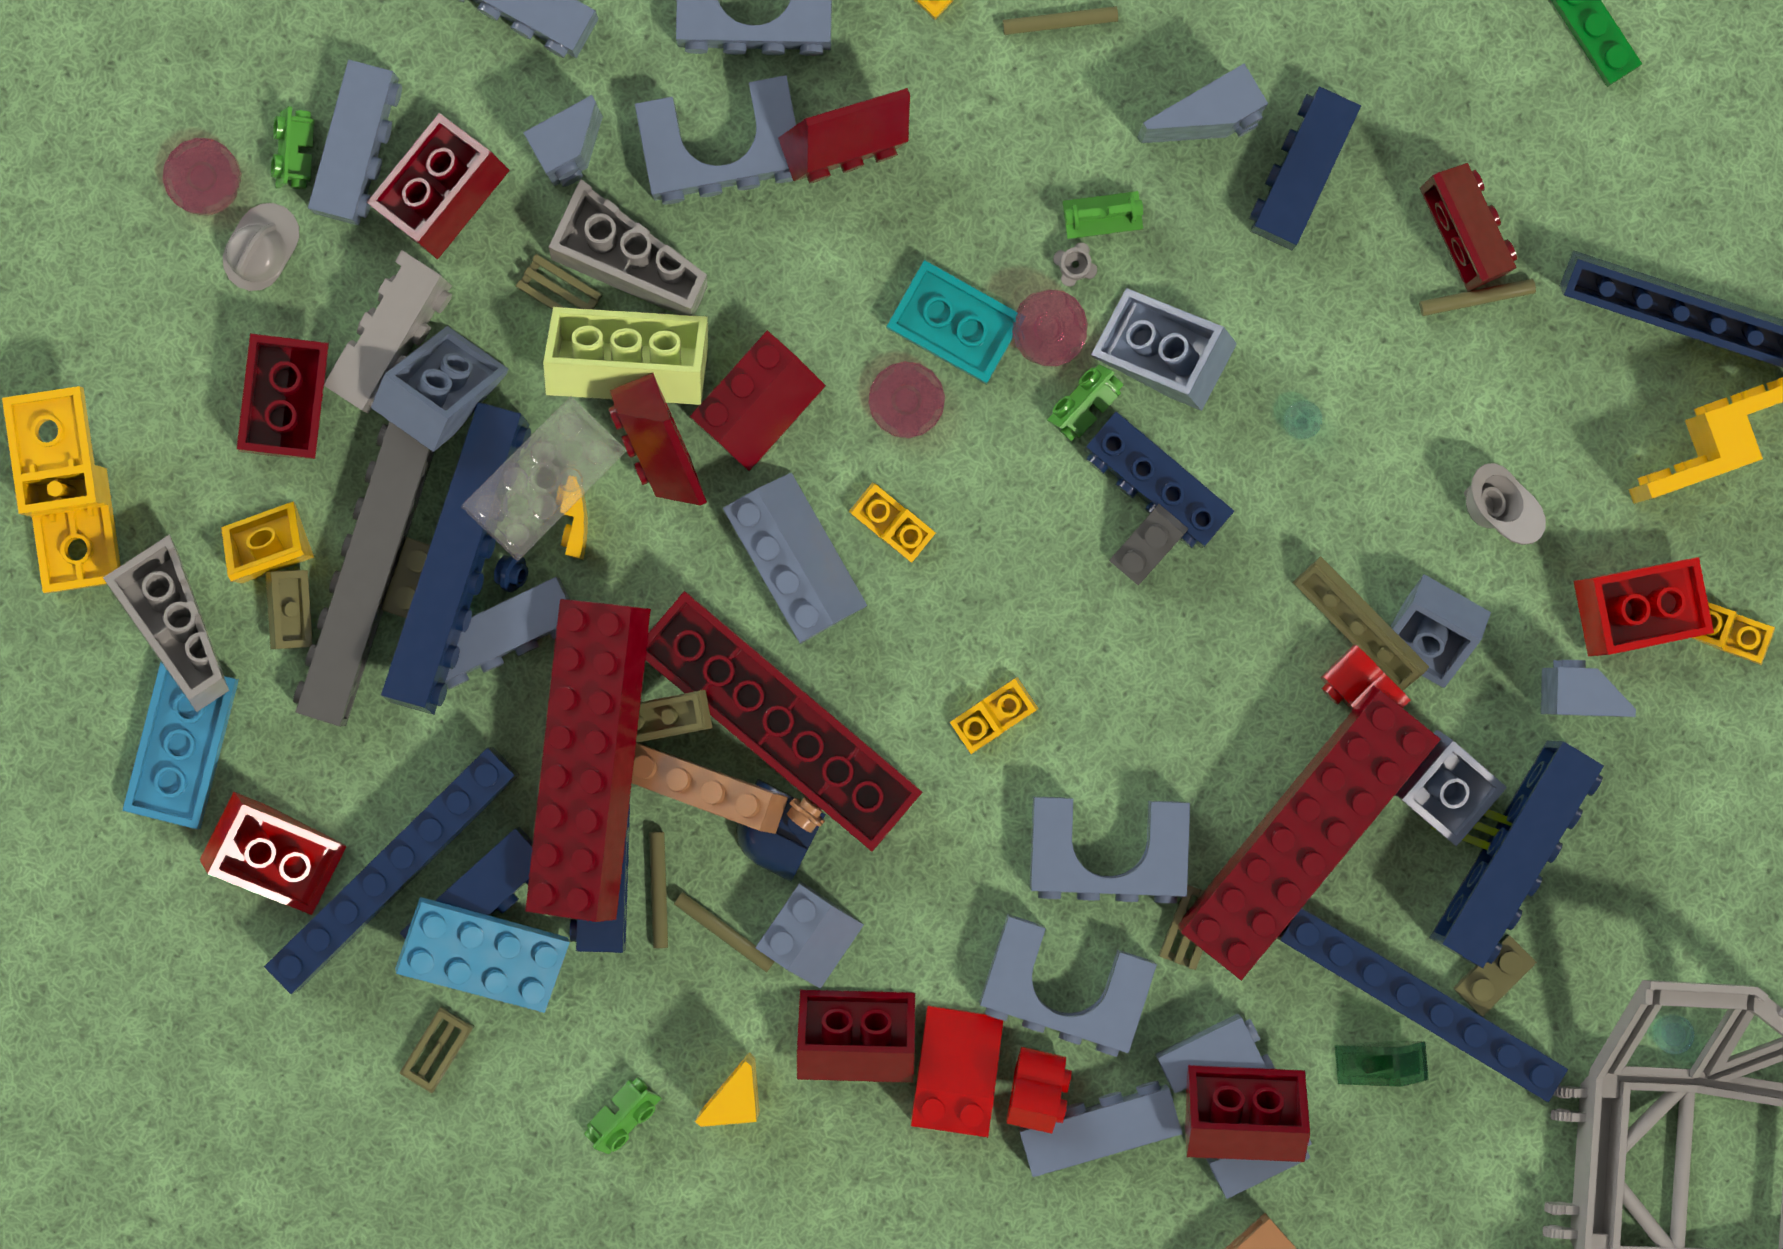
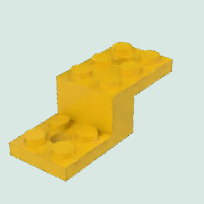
[1629,377,1783,504]
[2,386,121,593]

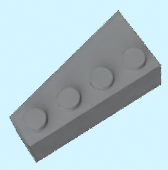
[548,179,708,316]
[324,250,452,414]
[103,534,230,712]

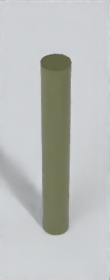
[1003,6,1118,35]
[1419,278,1536,316]
[649,832,668,948]
[674,892,775,973]

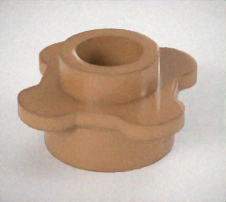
[787,797,825,833]

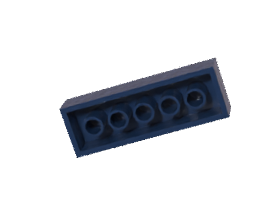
[1429,740,1604,968]

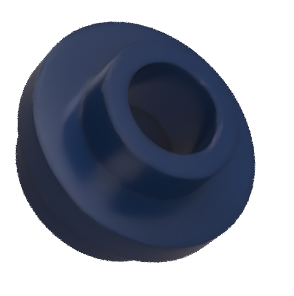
[494,554,528,593]

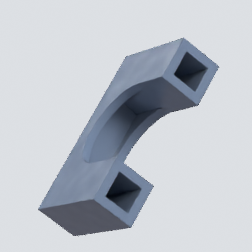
[676,0,832,56]
[635,75,796,205]
[1030,796,1190,903]
[979,914,1157,1057]
[1155,1013,1312,1199]

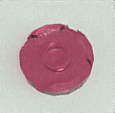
[163,138,242,216]
[1012,290,1088,367]
[868,361,945,439]

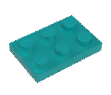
[886,260,1025,385]

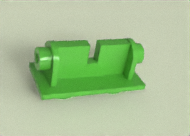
[271,106,315,189]
[1062,191,1143,239]
[1047,364,1124,441]
[584,1077,662,1154]

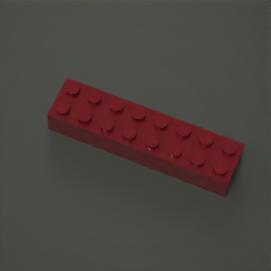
[645,591,923,852]
[525,599,651,922]
[1178,685,1441,981]

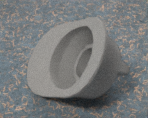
[223,203,299,291]
[1464,463,1546,545]

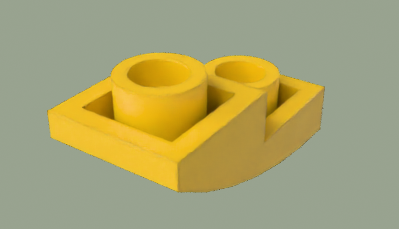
[555,476,588,560]
[849,482,936,563]
[1692,602,1775,665]
[950,677,1039,754]

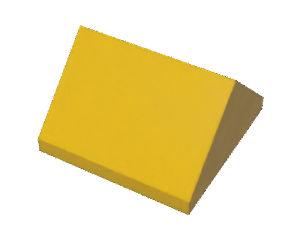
[221,501,314,583]
[695,1053,760,1127]

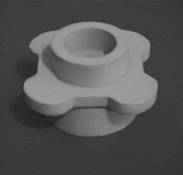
[1053,243,1097,287]

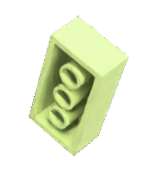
[543,307,708,405]

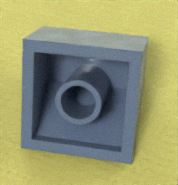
[523,95,603,187]
[1390,574,1491,688]
[1541,660,1636,717]
[1395,730,1507,846]
[755,881,864,989]

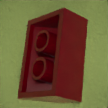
[778,88,910,184]
[366,113,510,260]
[1419,163,1517,292]
[690,330,826,472]
[236,333,329,459]
[608,373,707,506]
[797,989,916,1083]
[1185,1065,1310,1162]

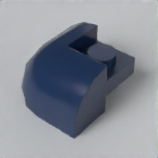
[736,779,826,882]

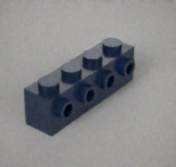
[1084,412,1234,548]

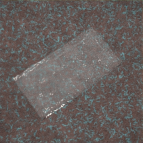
[461,396,627,562]

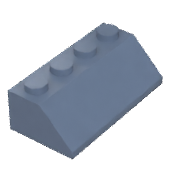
[723,473,867,644]

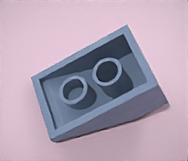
[1137,63,1268,143]
[1091,288,1237,411]
[371,326,509,452]

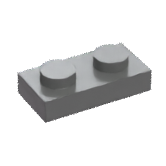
[1109,504,1188,586]

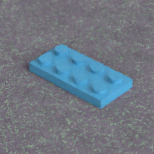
[122,662,239,829]
[395,897,570,1013]

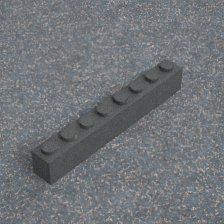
[293,422,435,727]

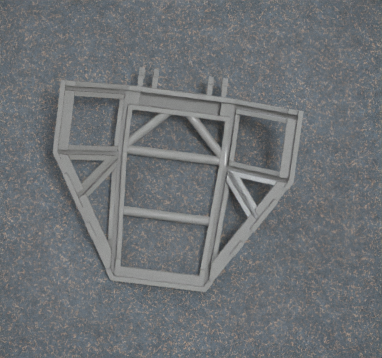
[1543,980,1783,1249]

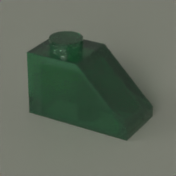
[1335,1040,1429,1087]

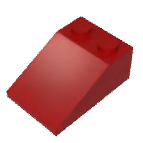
[1573,557,1714,657]
[200,792,346,915]
[911,1005,1003,1138]

